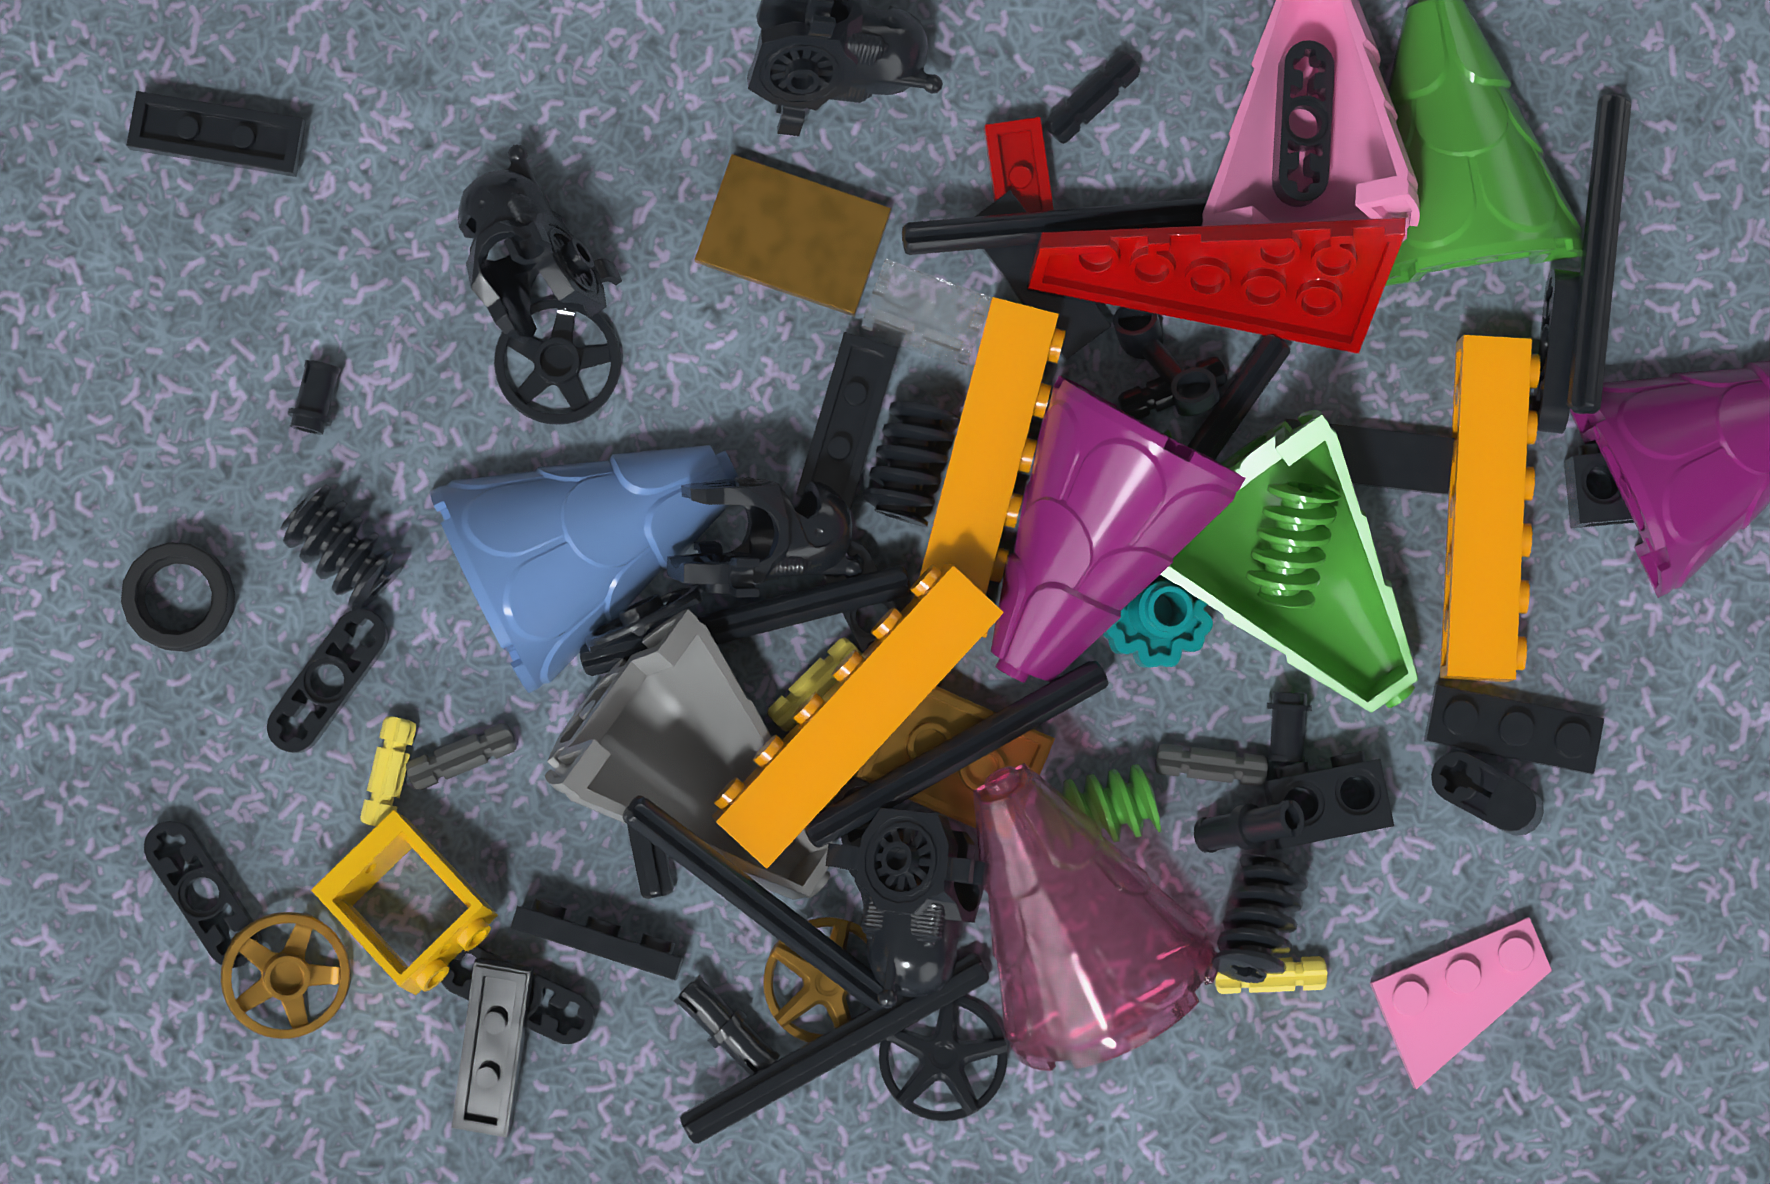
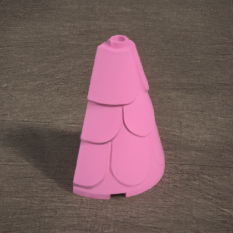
[1202,0,1420,242]

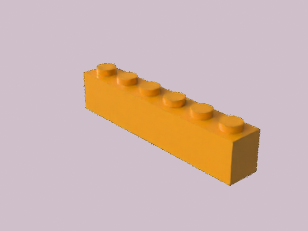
[914,297,1066,638]
[1440,335,1540,682]
[712,563,1004,869]

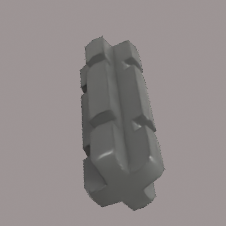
[406,723,517,790]
[1155,744,1268,786]

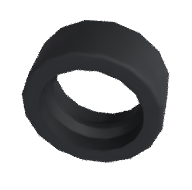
[121,542,235,652]

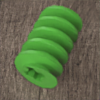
[1246,481,1341,609]
[1037,764,1161,857]

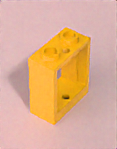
[311,810,498,995]

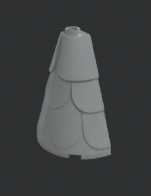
[545,609,834,900]

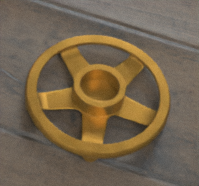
[221,912,350,1039]
[763,917,868,1043]

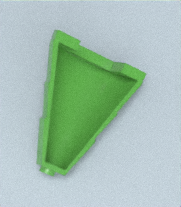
[1385,0,1583,286]
[1160,410,1418,713]

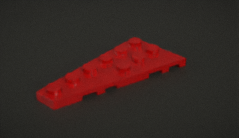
[1028,218,1406,354]

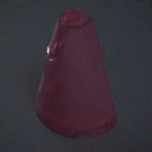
[973,763,1218,1071]

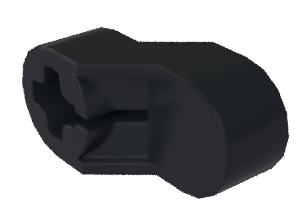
[1431,751,1544,836]

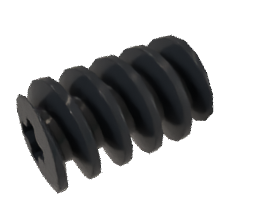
[862,401,960,527]
[280,484,403,611]
[1211,853,1309,983]

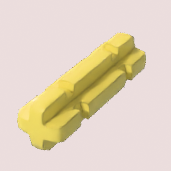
[767,637,862,732]
[360,716,416,827]
[1214,956,1327,994]

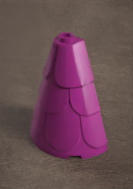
[1570,361,1770,598]
[991,375,1246,683]

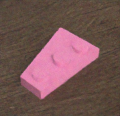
[1370,917,1552,1089]

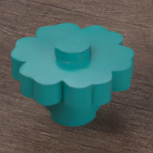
[1103,575,1213,668]

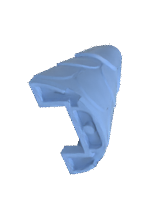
[430,445,739,693]

